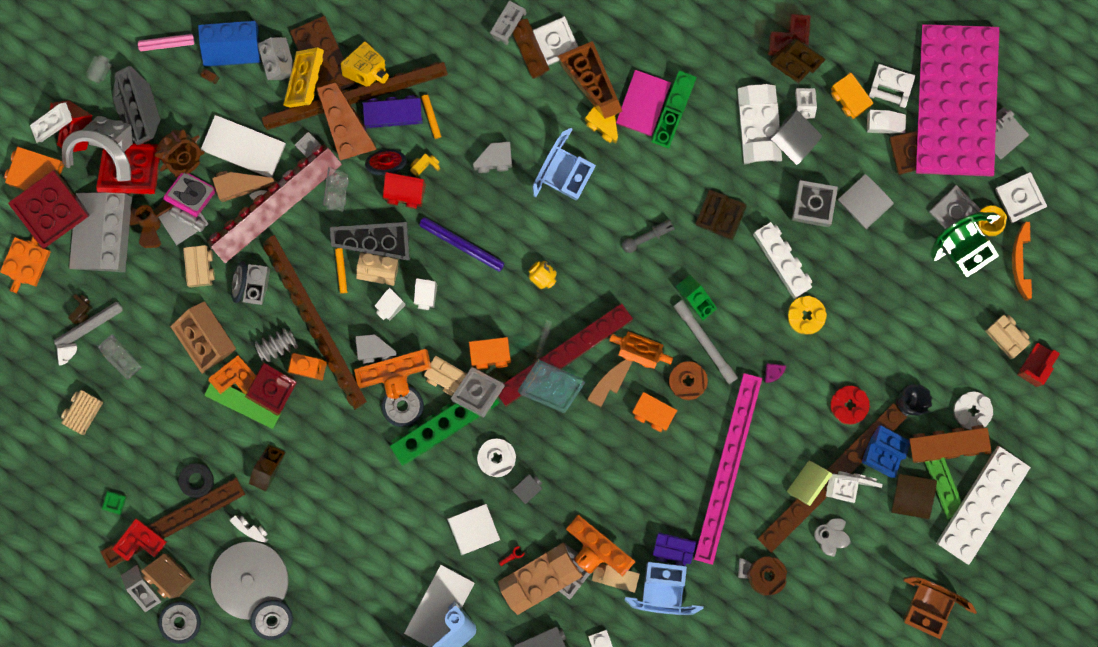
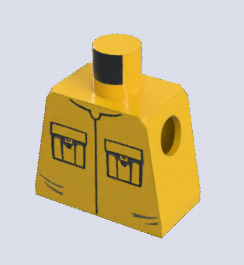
[341,42,389,87]

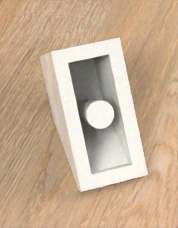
[867,110,906,134]
[414,279,438,310]
[375,288,406,321]

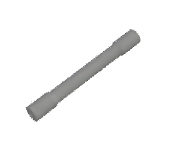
[673,300,738,384]

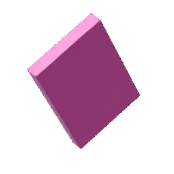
[616,70,671,137]

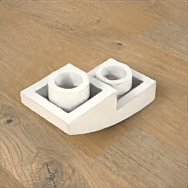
[230,515,268,542]

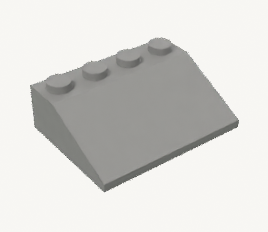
[69,193,132,272]

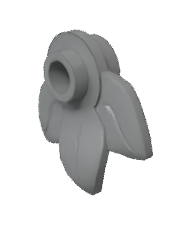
[814,518,850,556]

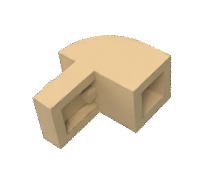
[592,563,640,592]

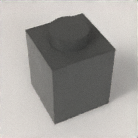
[513,475,543,505]

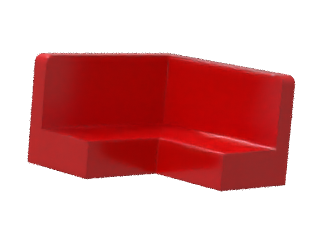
[50,101,92,152]
[1017,343,1060,387]

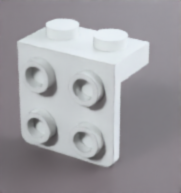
[826,471,882,503]

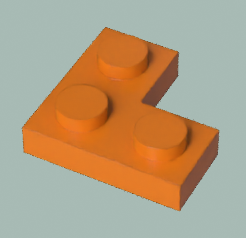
[208,356,256,395]

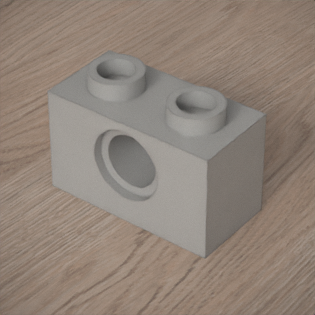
[258,38,294,80]

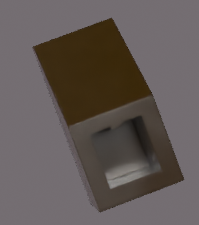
[249,444,286,491]

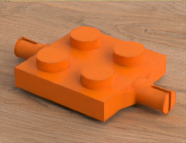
[0,236,51,294]
[610,331,673,369]

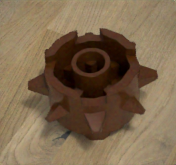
[155,129,205,177]

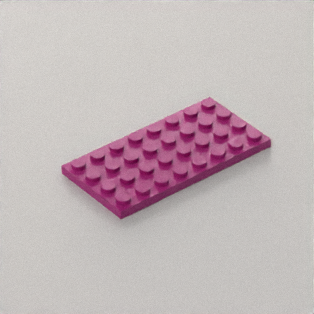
[916,25,999,176]

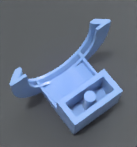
[532,128,596,200]
[625,562,704,615]

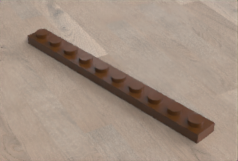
[262,62,448,130]
[263,235,367,410]
[757,403,907,553]

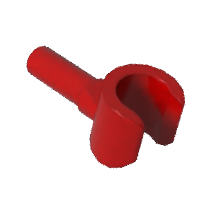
[499,546,525,566]

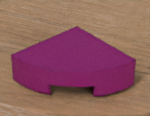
[765,363,786,383]

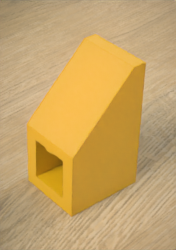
[585,107,618,144]

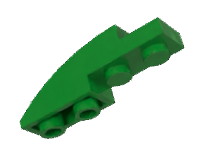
[651,70,697,149]

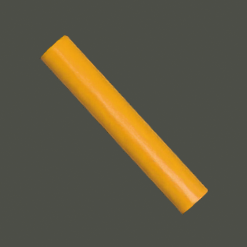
[421,95,442,139]
[335,248,347,294]

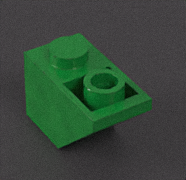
[676,275,717,321]

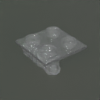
[323,167,349,212]

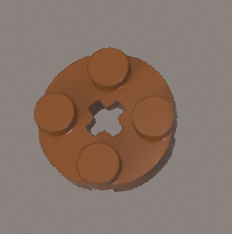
[669,362,708,400]

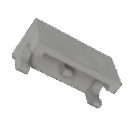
[490,1,527,45]

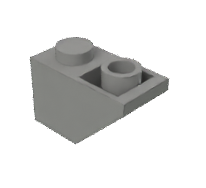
[473,142,512,173]
[243,264,270,305]
[356,335,398,364]

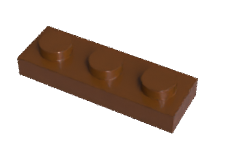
[512,19,550,79]

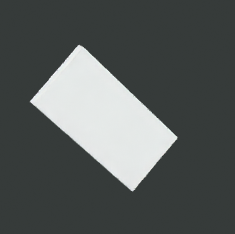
[201,115,286,178]
[404,565,475,647]

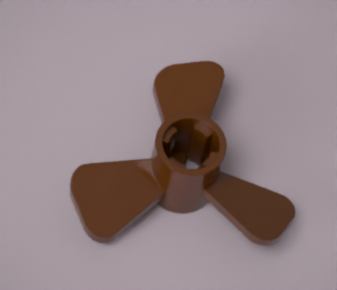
[130,200,174,248]

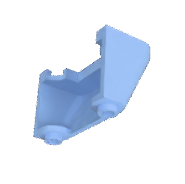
[402,601,476,647]

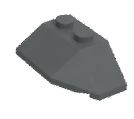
[113,66,160,145]

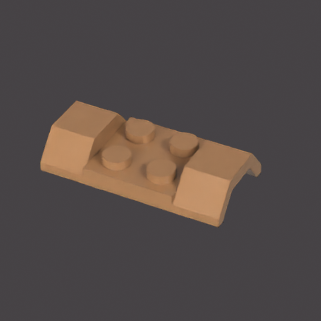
[498,542,583,615]

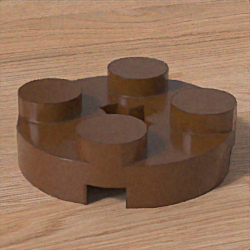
[747,557,787,596]

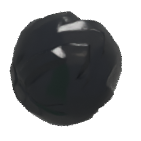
[895,383,933,416]

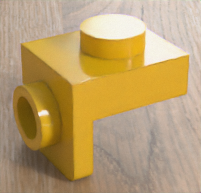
[410,154,440,178]

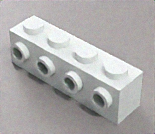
[753,222,812,299]

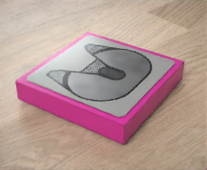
[163,173,216,218]

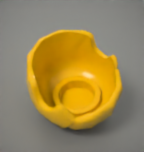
[977,206,1007,236]

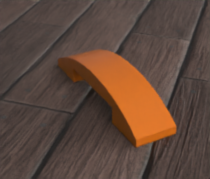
[1012,222,1032,300]

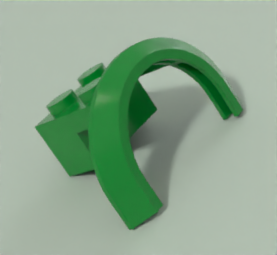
[930,212,1000,277]

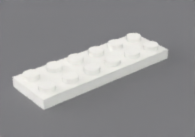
[936,446,1031,565]

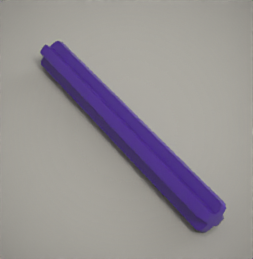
[419,217,504,272]

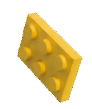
[283,48,324,108]

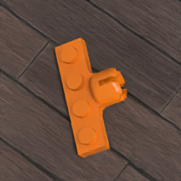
[354,349,432,399]
[566,515,635,577]

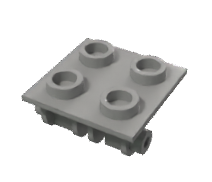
[995,107,1029,160]

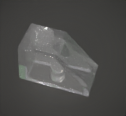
[98,334,142,380]

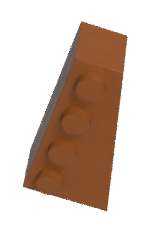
[317,79,377,160]
[910,425,991,463]

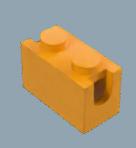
[831,73,874,119]

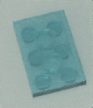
[518,359,585,413]

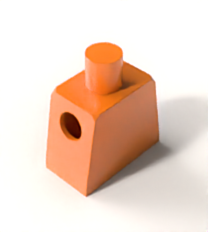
[287,353,327,381]

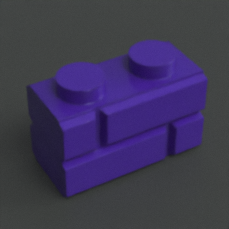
[653,533,696,566]

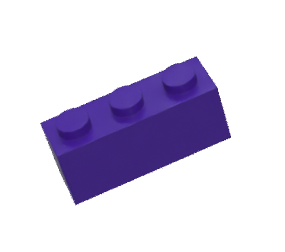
[363,96,423,128]

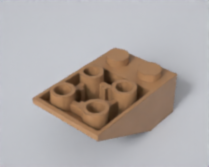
[141,554,195,598]

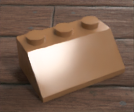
[170,301,236,374]

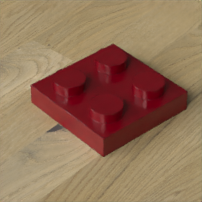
[245,363,297,416]

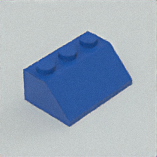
[198,21,261,67]

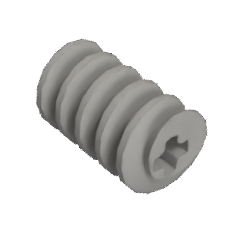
[255,328,298,363]

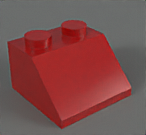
[383,172,426,209]

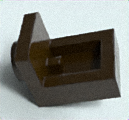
[68,294,92,325]

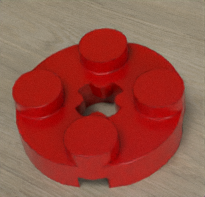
[830,386,870,425]

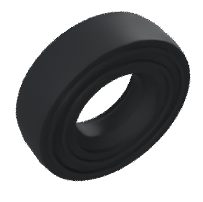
[179,463,214,498]

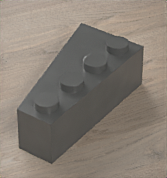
[330,222,410,261]

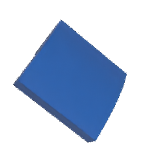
[862,425,910,478]

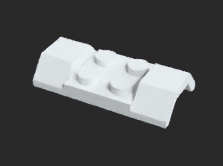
[738,84,782,164]

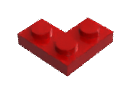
[112,519,167,561]

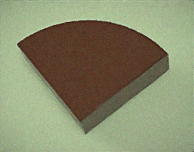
[200,69,219,84]

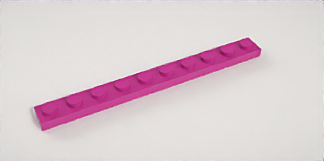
[694,373,762,565]

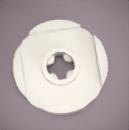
[953,392,993,430]
[477,438,516,477]

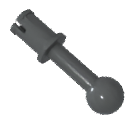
[622,219,675,253]

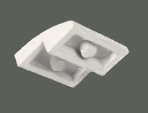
[448,504,500,555]

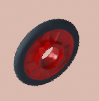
[365,150,407,175]

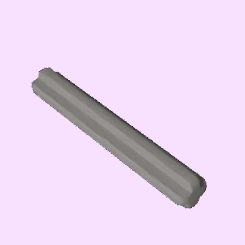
[54,302,123,347]

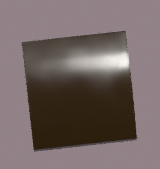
[770,39,826,83]
[695,190,747,240]
[891,474,937,519]

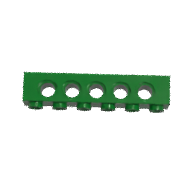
[390,399,500,466]

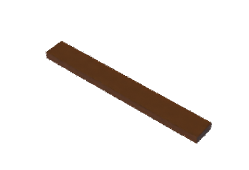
[100,478,246,568]

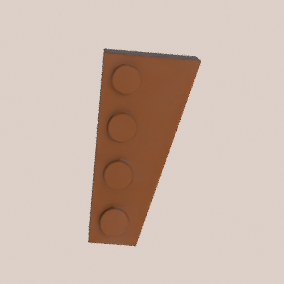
[558,41,623,119]

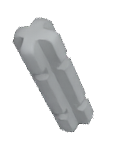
[170,206,206,232]

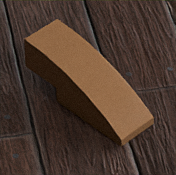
[587,360,633,407]

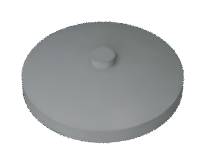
[211,542,289,619]

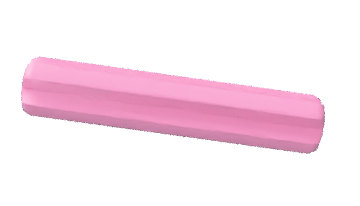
[138,34,194,51]

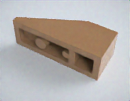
[212,171,275,202]

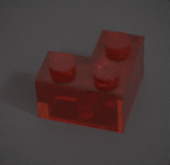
[768,14,811,55]

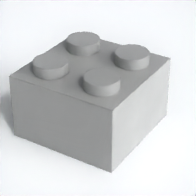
[791,180,838,227]

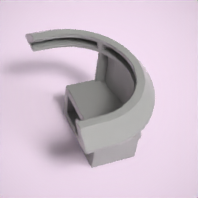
[62,116,132,181]

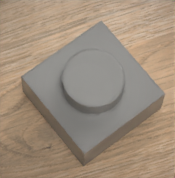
[295,132,321,158]

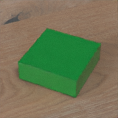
[102,491,127,515]

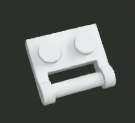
[869,64,915,108]

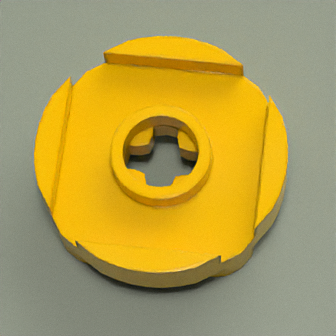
[788,296,827,335]

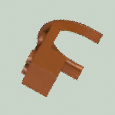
[903,576,977,639]

